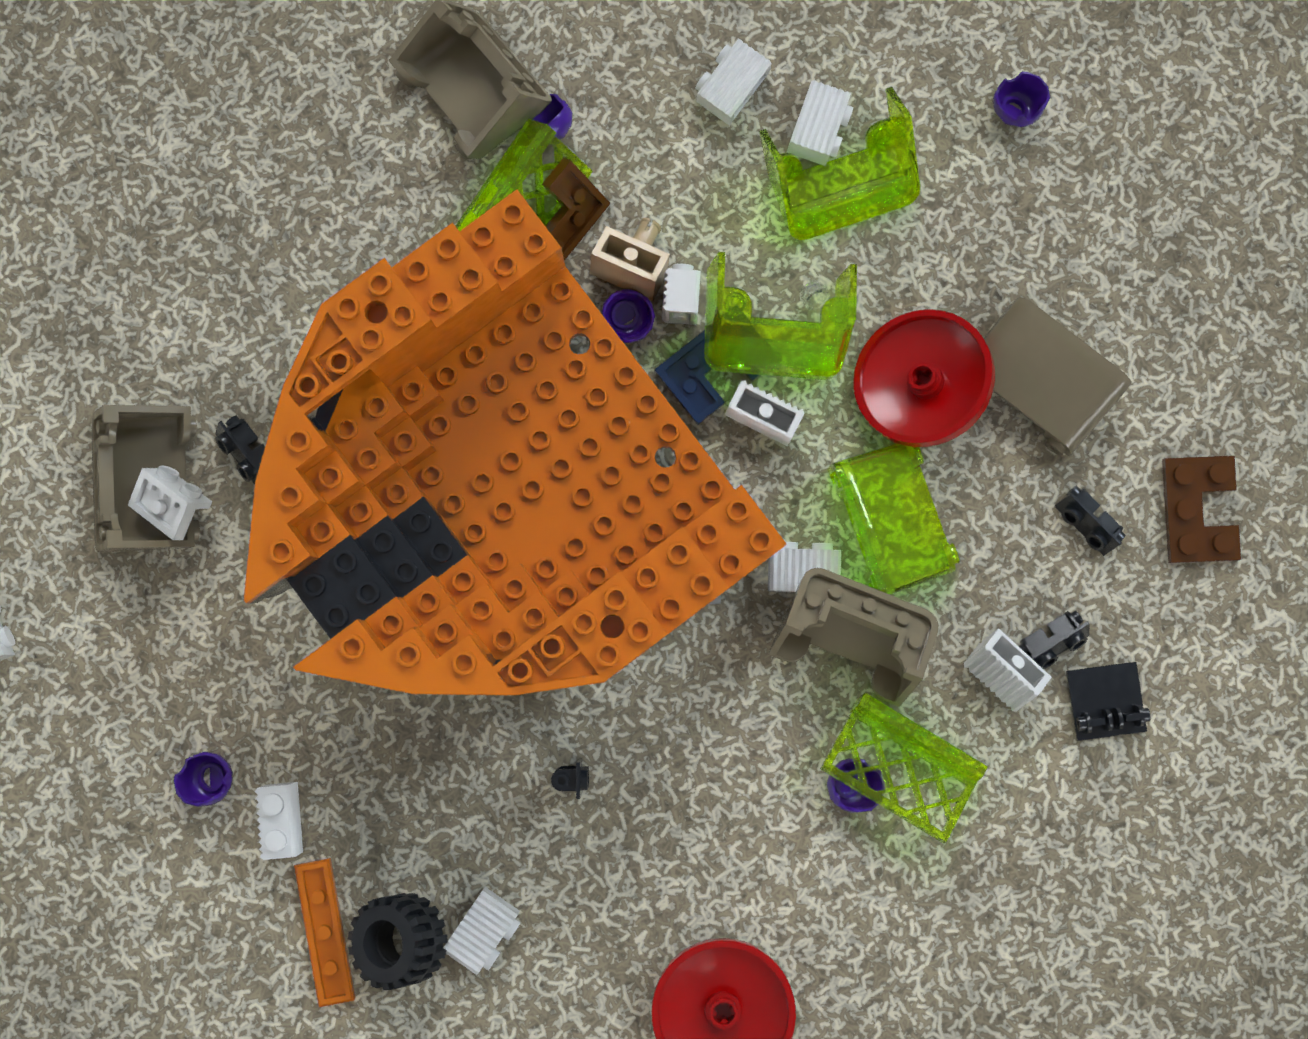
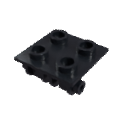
[1066,662,1151,741]

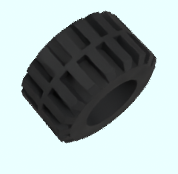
[348,893,448,990]

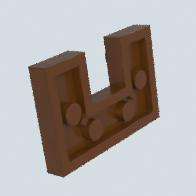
[542,157,611,261]
[1162,456,1241,563]

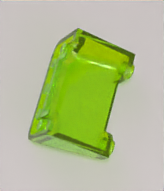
[827,443,960,595]

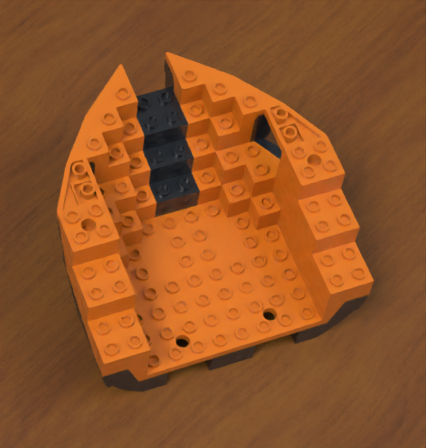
[244,189,787,695]

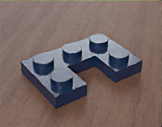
[654,305,780,425]

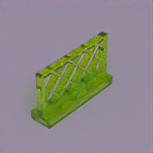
[455,118,593,231]
[820,693,988,844]

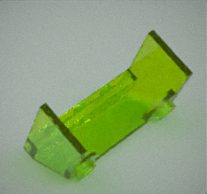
[759,87,920,240]
[704,251,857,380]

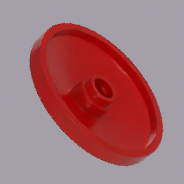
[853,309,995,447]
[652,938,796,1039]

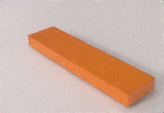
[294,858,355,1007]

